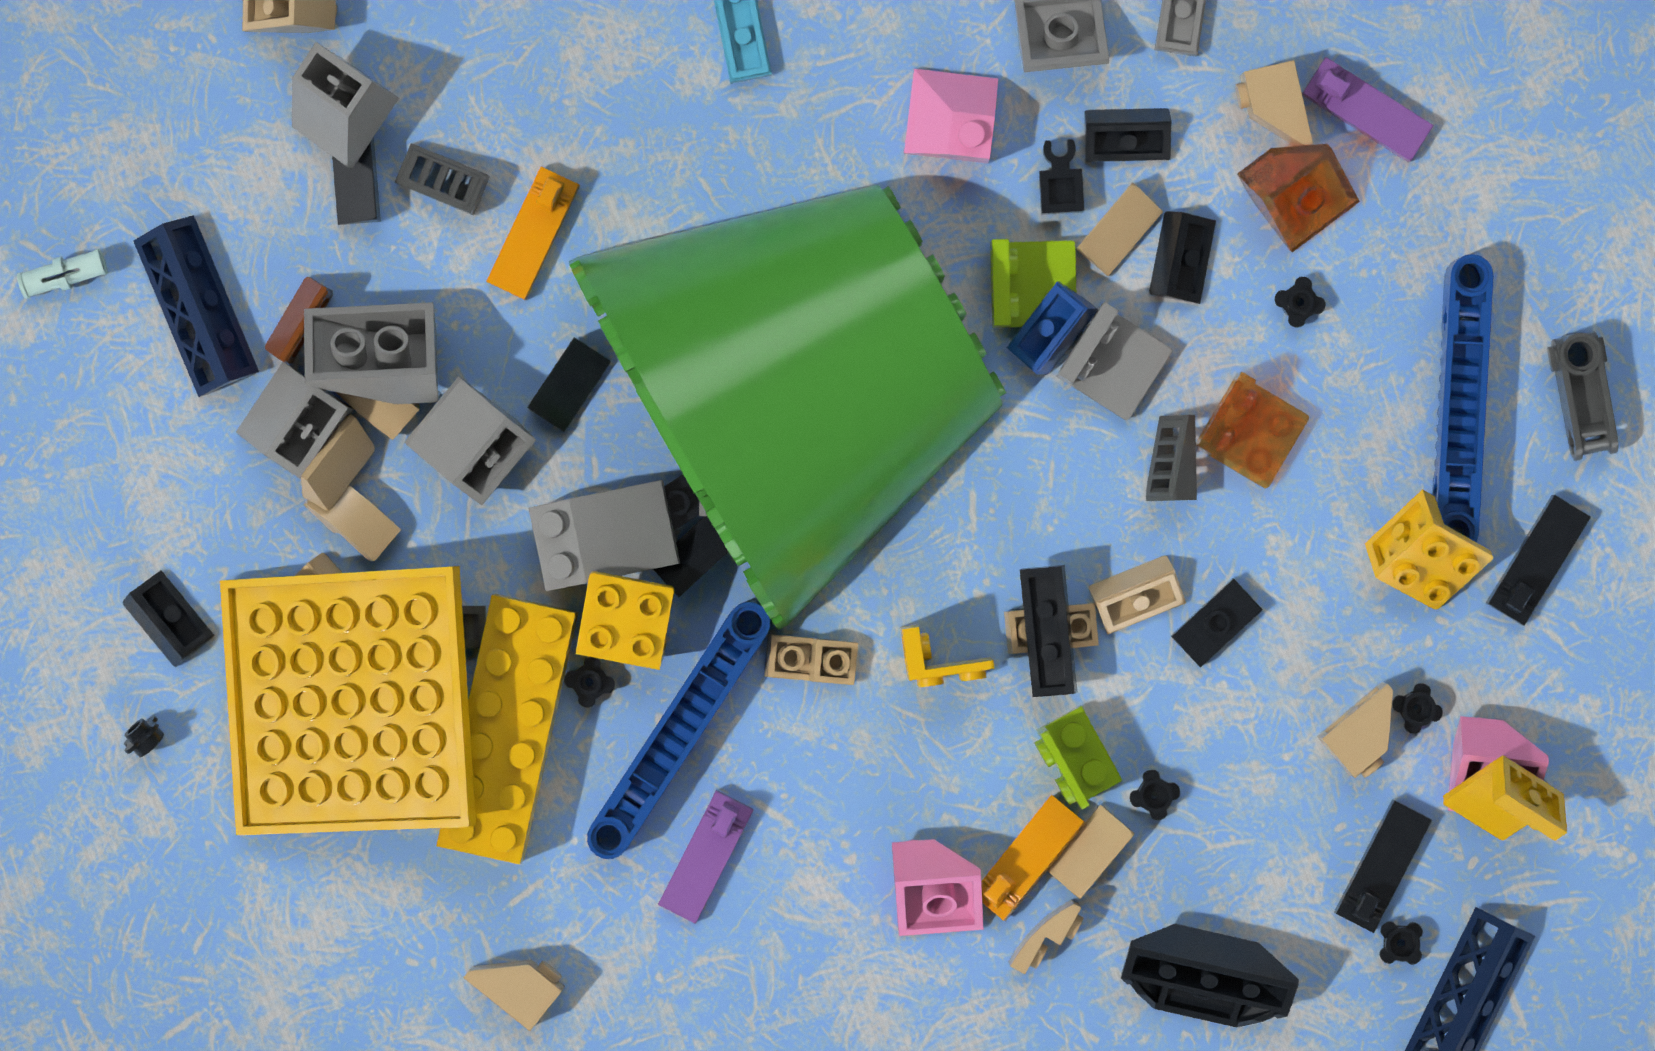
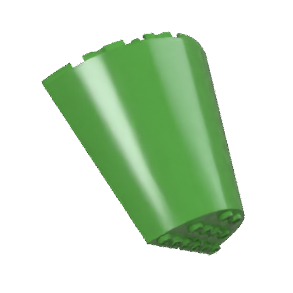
[569,184,1006,630]

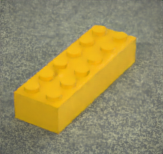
[436,594,579,865]

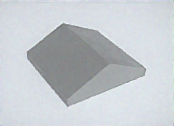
[1014,0,1109,72]

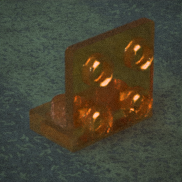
[1196,372,1309,488]

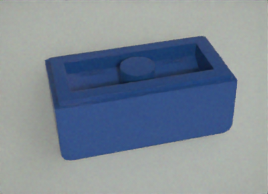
[1006,281,1098,375]

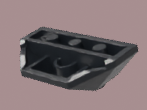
[1121,924,1299,1028]

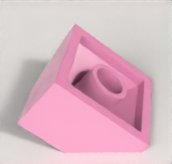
[904,69,998,164]
[1448,716,1549,811]
[892,839,984,936]

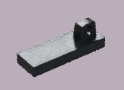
[1486,495,1591,626]
[1020,565,1078,697]
[1334,799,1432,933]

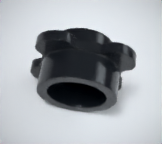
[1274,277,1326,328]
[564,657,615,708]
[1392,683,1443,733]
[124,716,164,757]
[1129,770,1180,820]
[1379,921,1423,965]

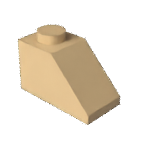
[242,0,337,33]
[1235,60,1313,150]
[1317,682,1393,778]
[463,960,565,1031]

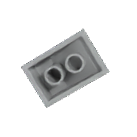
[304,302,439,404]
[528,480,680,592]

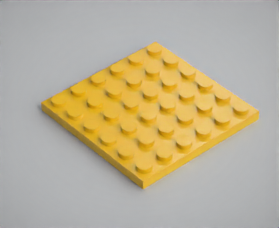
[220,566,476,835]

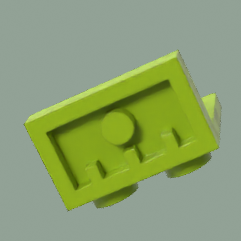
[990,239,1077,328]
[1034,705,1123,810]

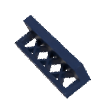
[133,215,259,397]
[1405,907,1535,1051]

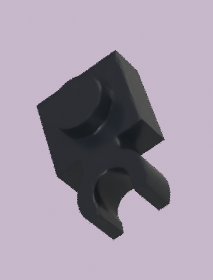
[1039,139,1084,215]

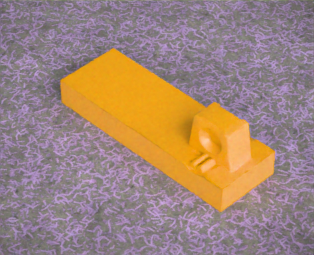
[486,166,580,300]
[981,795,1086,921]

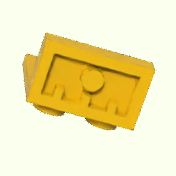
[1364,489,1493,610]
[575,571,674,670]
[900,625,995,687]
[1443,755,1567,841]

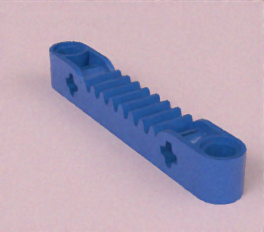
[1432,254,1494,542]
[587,601,771,859]

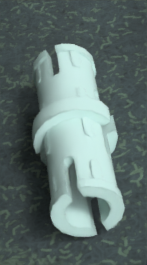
[17,249,108,299]

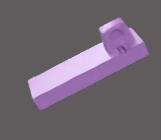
[1302,57,1434,163]
[658,790,754,924]

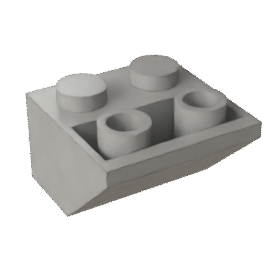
[292,42,399,169]
[236,362,354,479]
[405,376,536,505]

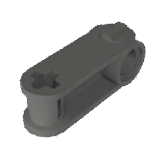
[1547,331,1619,461]

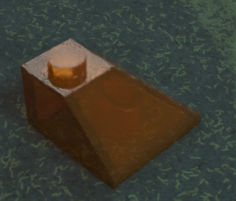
[1237,144,1360,252]

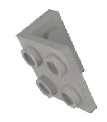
[1056,302,1172,420]

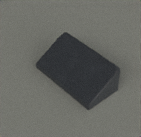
[1084,108,1172,162]
[332,137,381,225]
[1149,211,1216,304]
[527,337,611,432]
[653,516,728,598]
[123,570,215,667]

